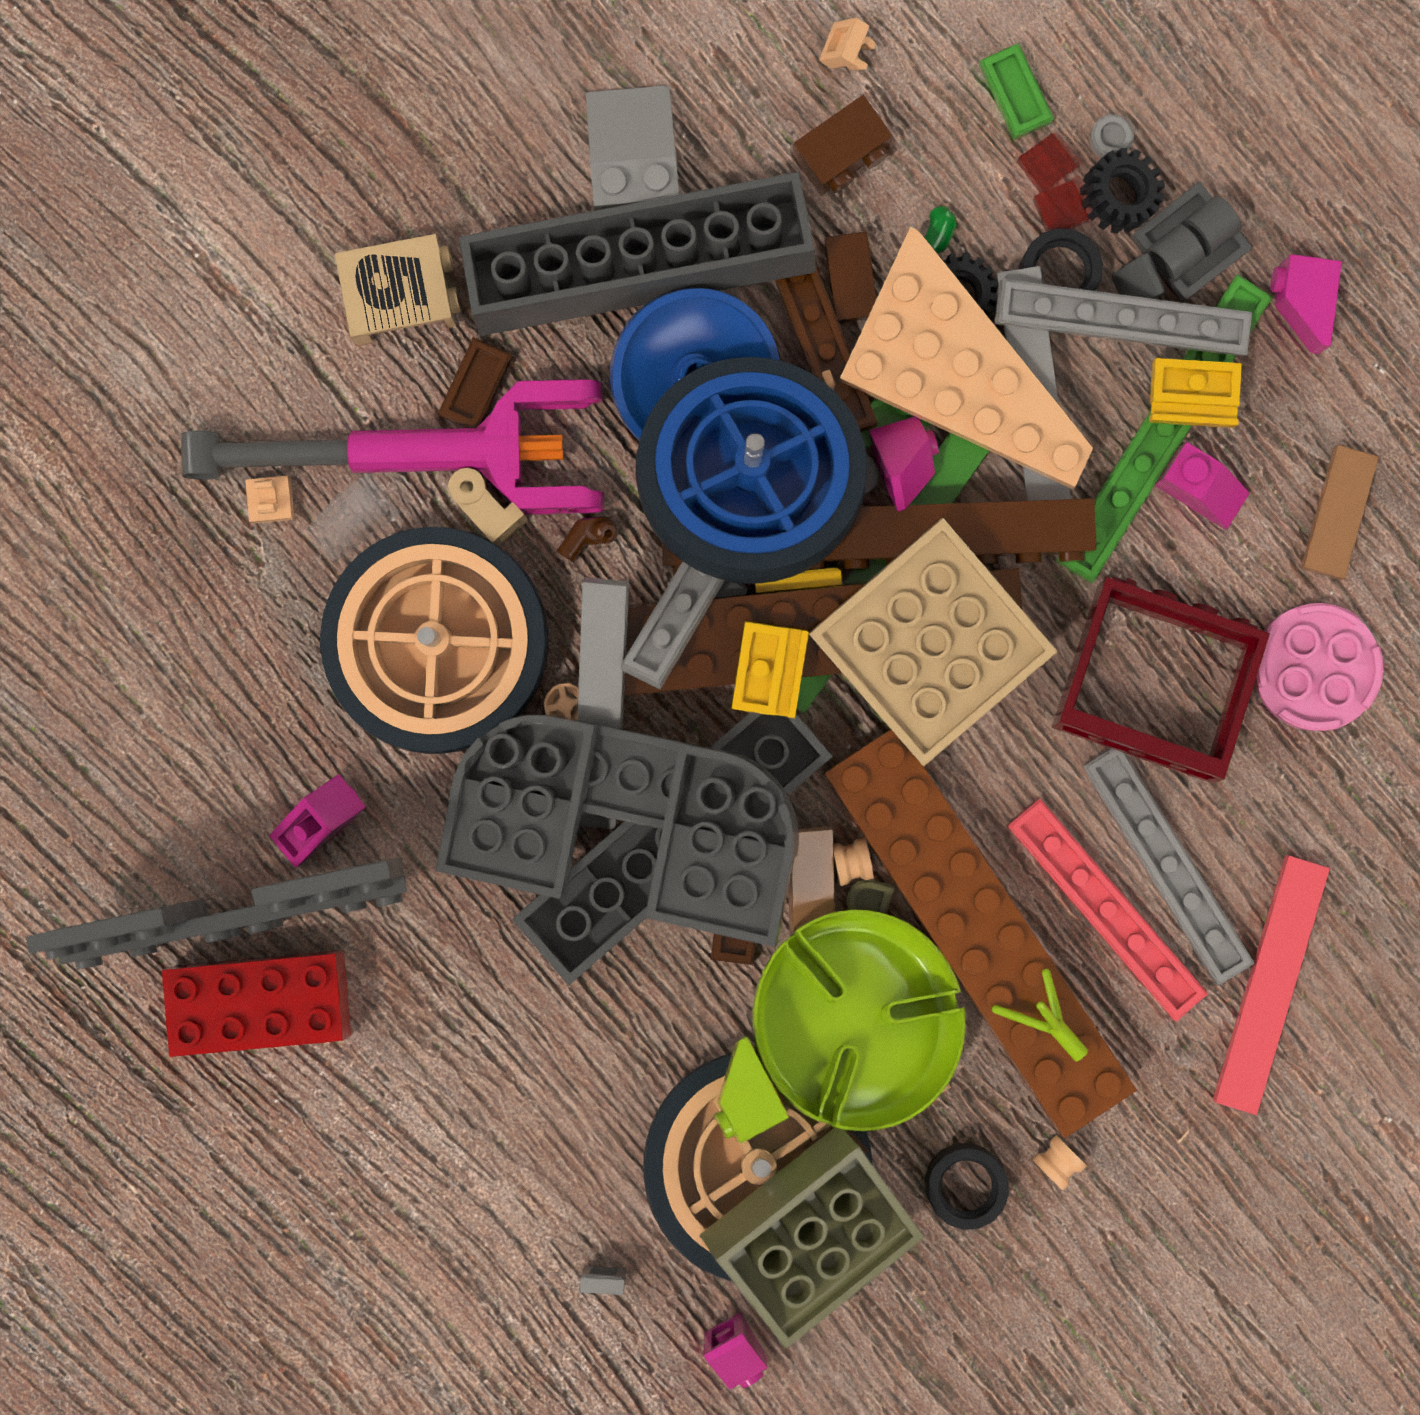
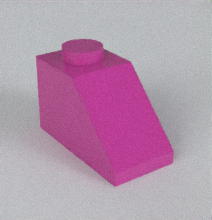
[1270,254,1342,354]
[869,417,939,512]
[1154,442,1250,530]
[269,774,366,868]
[704,1312,768,1389]

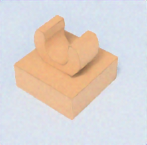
[819,17,876,71]
[245,475,295,524]

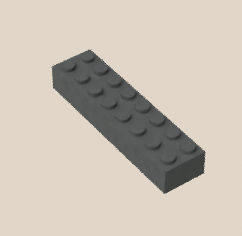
[459,172,815,336]
[512,712,833,985]

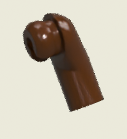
[556,516,618,563]

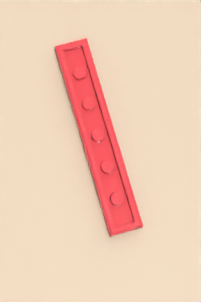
[1006,798,1208,1022]
[1212,855,1330,1115]

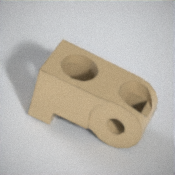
[448,468,528,546]

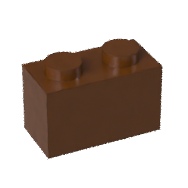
[792,94,893,196]

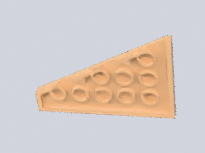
[839,227,1093,489]

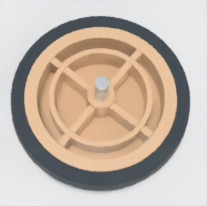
[320,527,549,754]
[643,1050,872,1282]

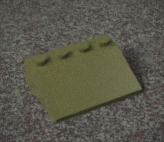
[699,1127,925,1349]

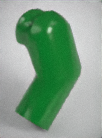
[923,206,957,254]

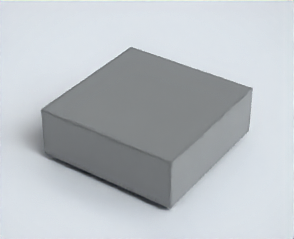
[580,1266,626,1295]

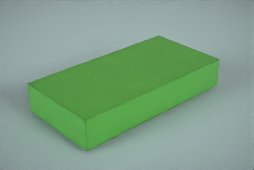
[979,43,1054,141]

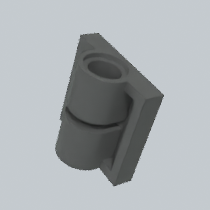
[1130,182,1253,303]

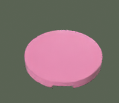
[1255,603,1384,731]

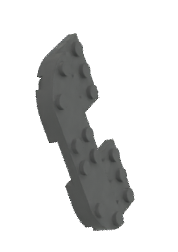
[435,715,799,947]
[25,857,408,970]

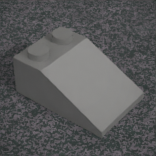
[586,85,679,211]

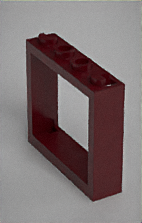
[1051,576,1270,784]

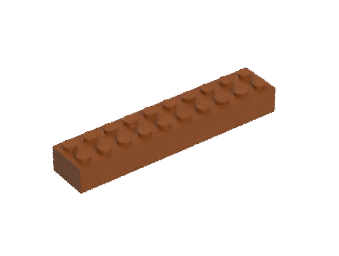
[822,728,1137,1139]

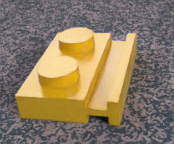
[1149,358,1242,428]
[731,621,809,719]

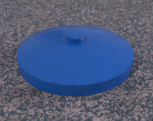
[610,288,780,441]

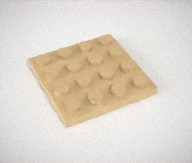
[808,518,1057,766]

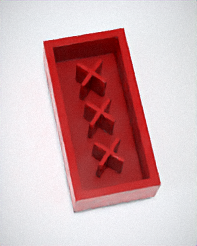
[162,950,351,1057]

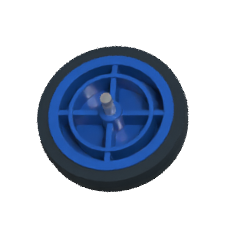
[635,357,867,584]

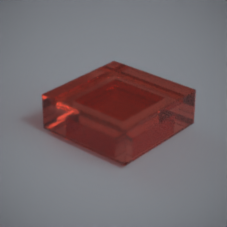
[1016,133,1077,195]
[1033,180,1089,232]

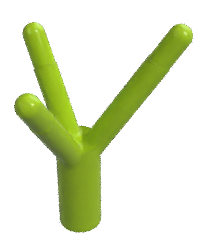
[992,969,1088,1061]

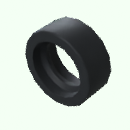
[1019,228,1103,291]
[924,1143,1009,1230]

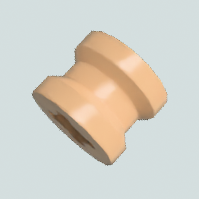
[544,683,579,720]
[833,837,874,886]
[1032,1135,1087,1191]

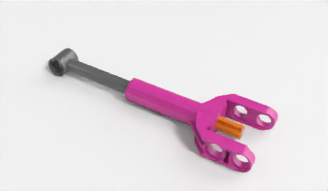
[181,380,605,515]

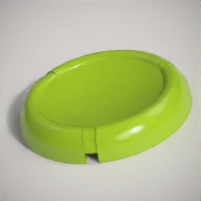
[752,910,966,1131]

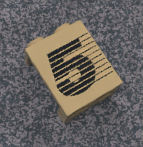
[335,234,461,345]

